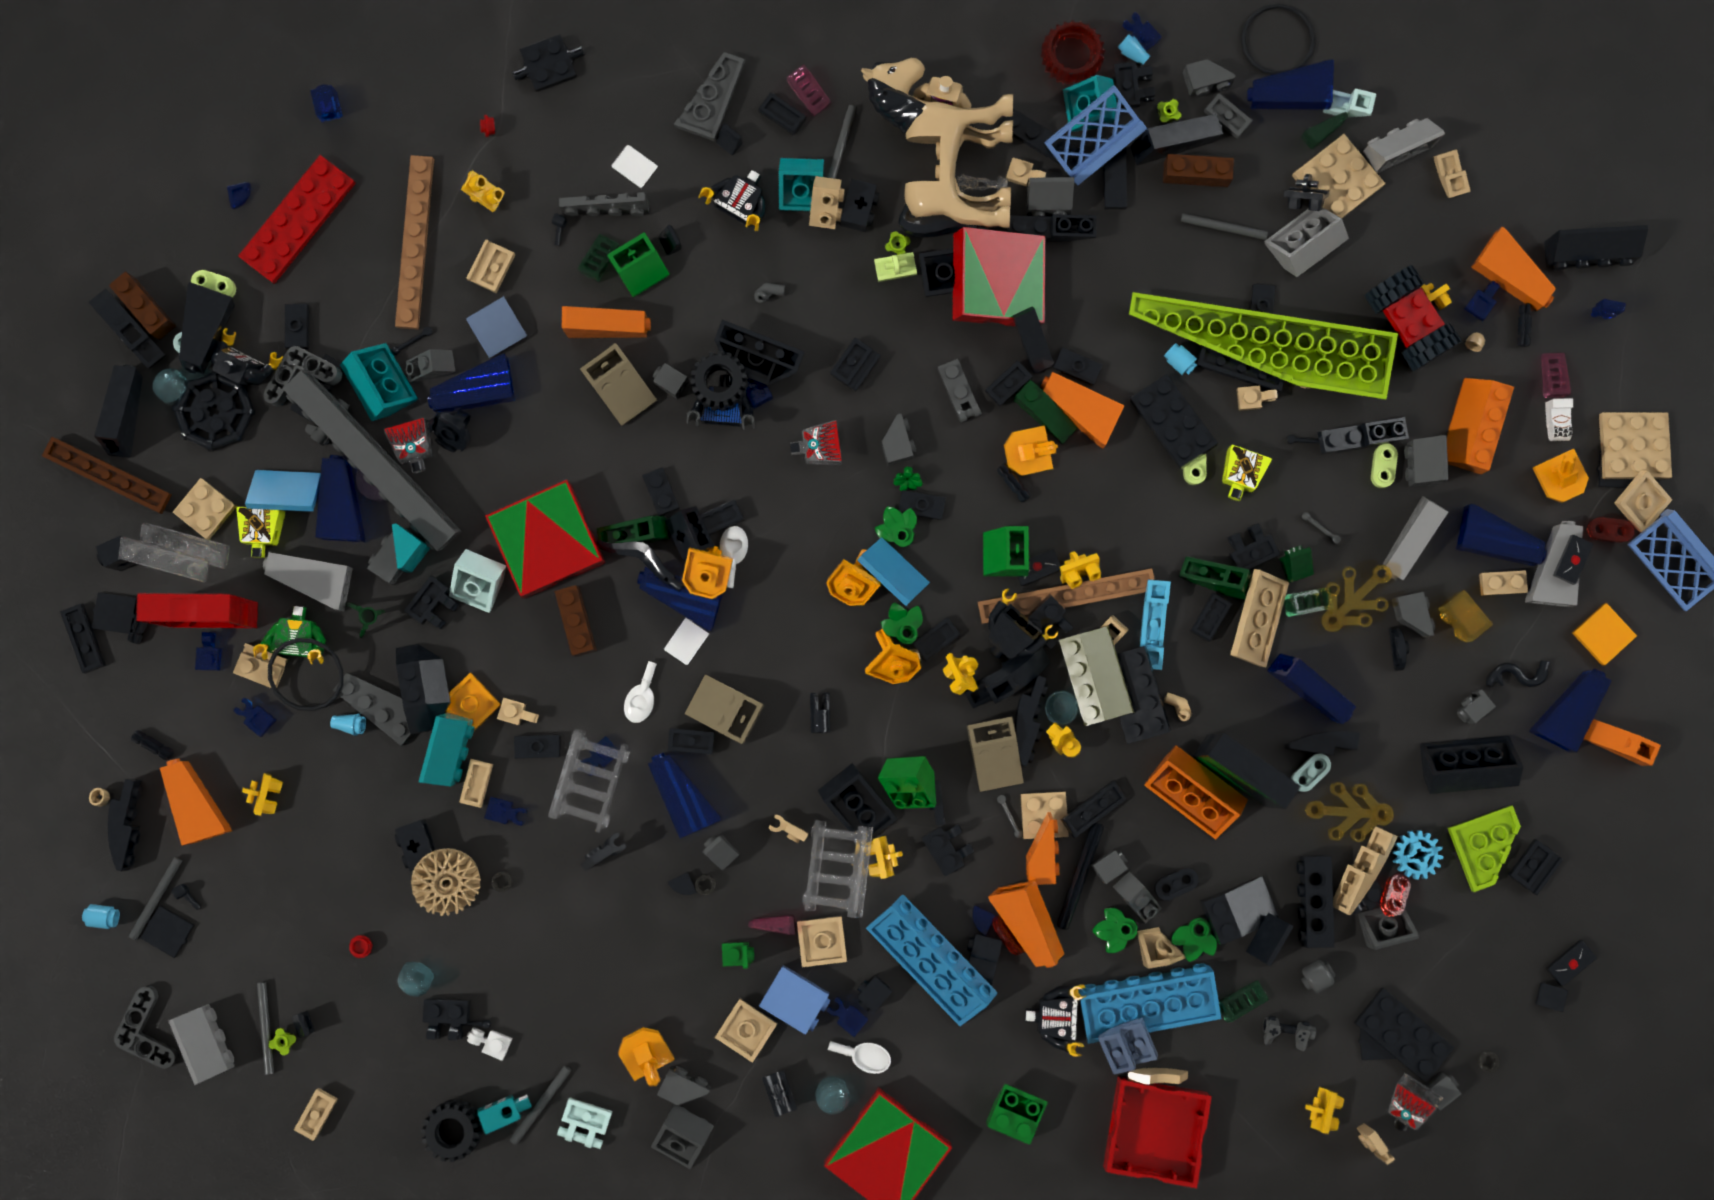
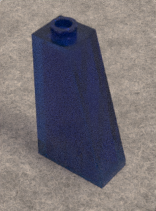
[1247,60,1334,110]
[428,354,516,413]
[315,455,366,543]
[1456,504,1547,566]
[637,567,723,632]
[1267,653,1356,724]
[1529,669,1612,753]
[648,752,723,838]

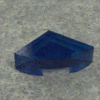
[227,182,251,209]
[972,905,995,935]

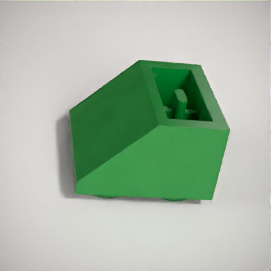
[607,232,670,298]
[983,526,1029,576]
[878,756,936,809]
[986,1083,1047,1145]

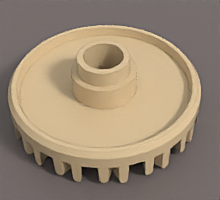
[411,849,481,916]

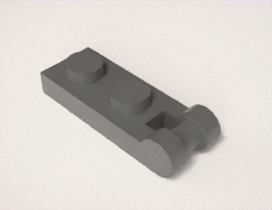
[937,359,981,423]

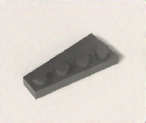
[674,52,745,141]
[559,192,649,216]
[333,673,412,746]

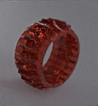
[1041,20,1105,86]

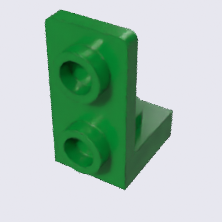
[722,942,754,969]

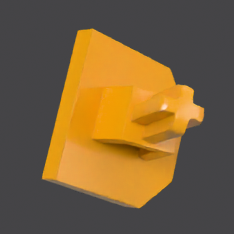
[1004,425,1058,476]
[1532,449,1589,503]
[682,546,733,599]
[826,549,881,606]
[865,629,921,684]
[618,1027,675,1086]

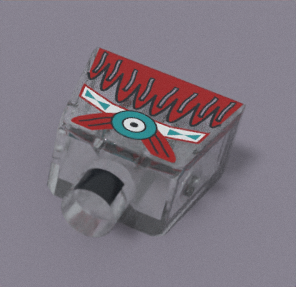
[384,418,433,473]
[790,420,842,465]
[1388,1073,1444,1131]

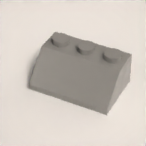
[1363,118,1445,173]
[1264,208,1349,277]
[169,1004,235,1085]

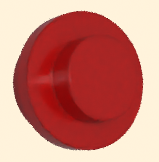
[480,115,495,137]
[349,935,372,958]

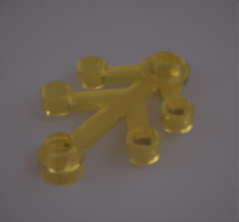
[1321,564,1392,632]
[1306,782,1394,842]

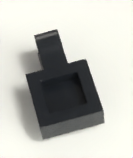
[1352,880,1388,914]

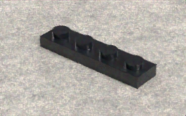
[998,109,1084,170]
[1196,346,1285,393]

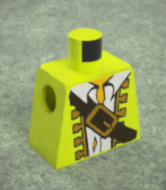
[1222,445,1272,501]
[237,507,285,558]

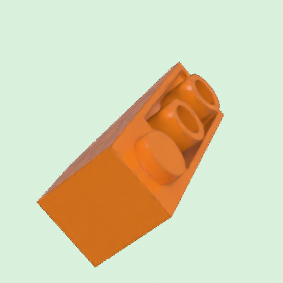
[1580,717,1661,766]
[1026,812,1060,885]

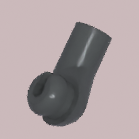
[754,283,785,303]

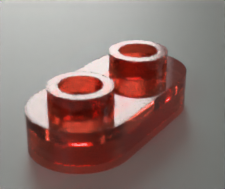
[1587,517,1635,543]
[1380,873,1411,917]
[993,915,1025,955]

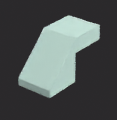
[1323,88,1376,118]

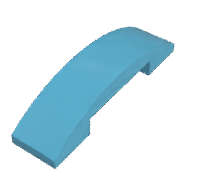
[1140,579,1171,670]

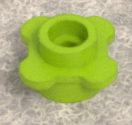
[1157,99,1181,123]
[885,231,910,255]
[269,1028,296,1055]

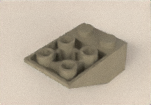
[580,343,657,426]
[685,674,764,745]
[966,717,1024,792]

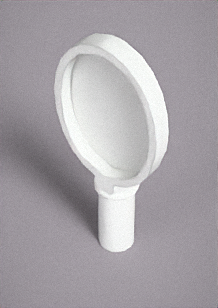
[720,526,748,589]
[624,661,657,723]
[828,1041,891,1074]

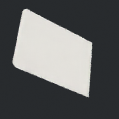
[612,145,658,188]
[664,618,709,665]

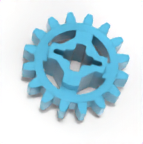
[1392,830,1443,880]

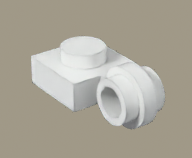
[467,1028,513,1061]

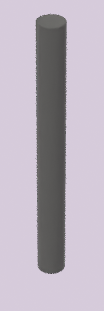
[827,105,857,179]
[1180,213,1268,240]
[128,857,182,940]
[257,982,274,1075]
[510,1066,571,1145]

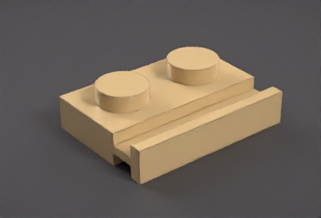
[466,239,515,293]
[233,643,289,688]
[1357,1123,1395,1165]

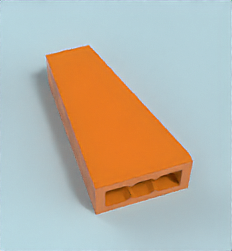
[1471,227,1556,311]
[562,306,651,338]
[1040,372,1124,448]
[160,758,232,846]
[988,880,1065,968]

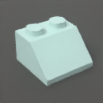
[449,549,506,613]

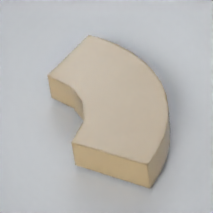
[1128,1068,1188,1085]

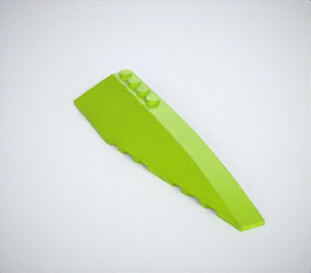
[1129,292,1398,400]

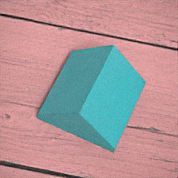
[392,524,430,573]

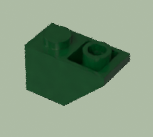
[1279,545,1314,583]

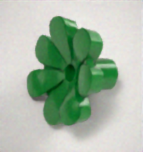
[893,467,923,491]

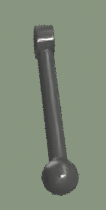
[1302,512,1341,544]
[997,795,1023,838]

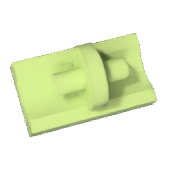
[874,252,917,282]

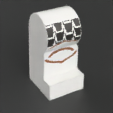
[1545,398,1573,441]

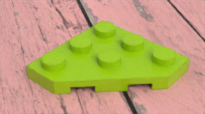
[1447,805,1521,892]

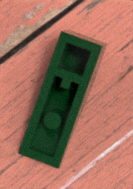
[1014,380,1077,445]
[597,516,669,550]
[1179,556,1252,599]

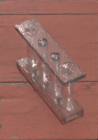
[118,523,230,582]
[548,729,630,833]
[803,820,873,918]

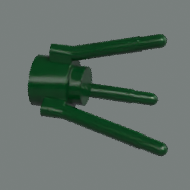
[347,602,385,638]

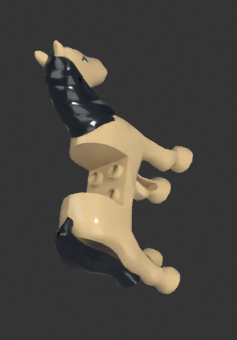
[861,58,1013,238]

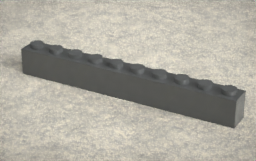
[283,370,462,551]

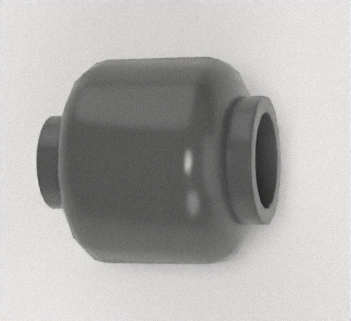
[1301,959,1336,994]

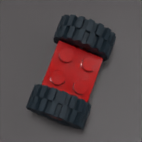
[1364,264,1462,371]

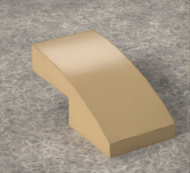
[1433,150,1471,198]

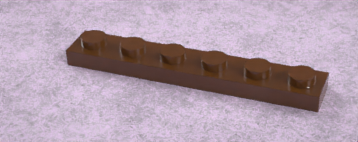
[42,437,172,514]

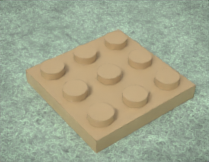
[1292,134,1386,218]
[1599,412,1672,479]

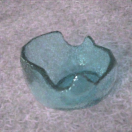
[152,368,186,403]
[1045,690,1079,725]
[397,961,434,997]
[815,1076,850,1115]

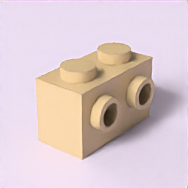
[809,176,845,229]

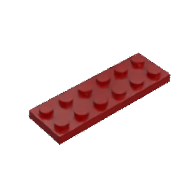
[238,155,356,284]

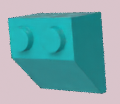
[1063,75,1117,132]
[779,158,824,211]

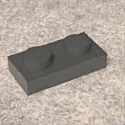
[1204,93,1252,139]

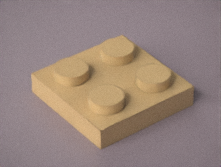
[1614,470,1672,532]
[173,478,237,540]
[1020,792,1069,839]
[797,916,847,967]
[715,998,778,1063]

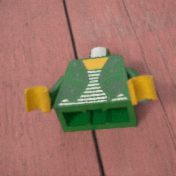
[253,606,326,665]

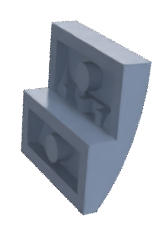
[466,296,527,358]
[1098,1018,1158,1074]

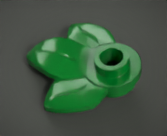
[875,507,917,547]
[881,602,923,645]
[1093,908,1138,953]
[1171,918,1217,962]

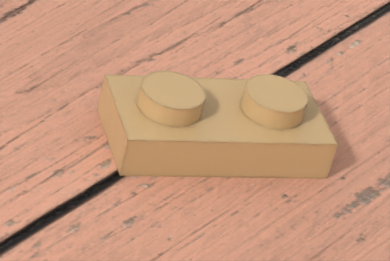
[1479,571,1528,596]
[294,1088,338,1141]

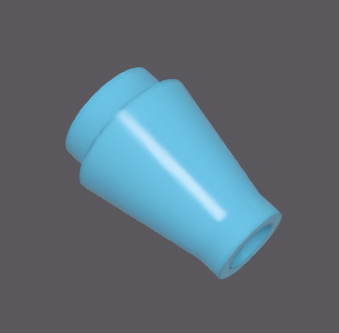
[1117,34,1150,66]
[330,714,366,736]

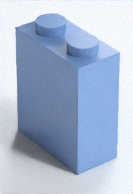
[759,965,831,1035]

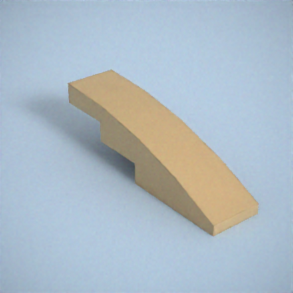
[1333,826,1398,915]

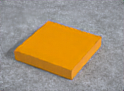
[1572,603,1637,666]
[445,673,501,731]

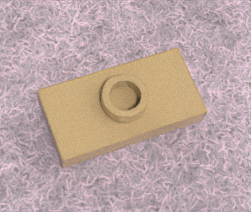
[459,759,494,808]

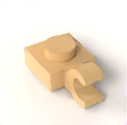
[1006,158,1046,186]
[1237,386,1278,411]
[497,698,539,725]
[768,815,809,843]

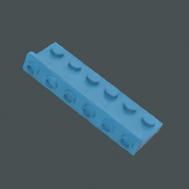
[866,895,997,1026]
[1078,963,1221,1044]

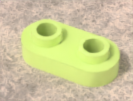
[191,270,236,297]
[1371,444,1398,488]
[1183,454,1207,485]

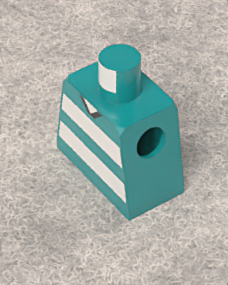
[477,1094,532,1134]

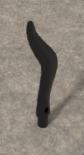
[597,540,684,592]

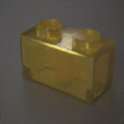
[1438,590,1493,643]

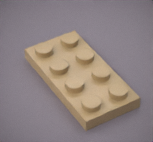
[1230,569,1289,668]

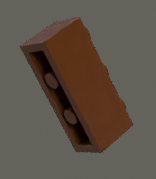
[1163,154,1234,187]
[109,271,176,340]
[554,585,597,657]

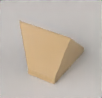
[1137,927,1186,969]

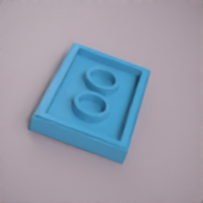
[245,470,322,511]
[858,537,930,606]

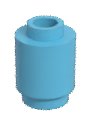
[1164,343,1197,375]
[82,904,120,929]

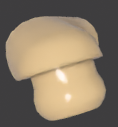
[1164,692,1192,721]

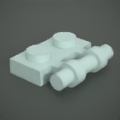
[557,1098,613,1149]

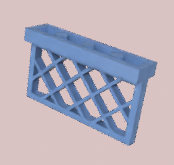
[1044,85,1147,186]
[1627,509,1714,611]

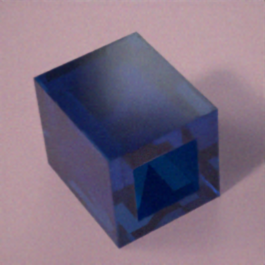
[310,84,343,122]

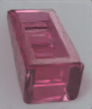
[787,65,831,115]
[1541,353,1571,398]
[748,915,796,935]

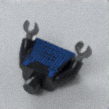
[686,375,755,430]

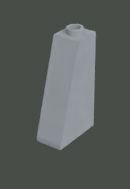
[1382,496,1448,580]
[1525,521,1583,607]
[263,552,353,611]

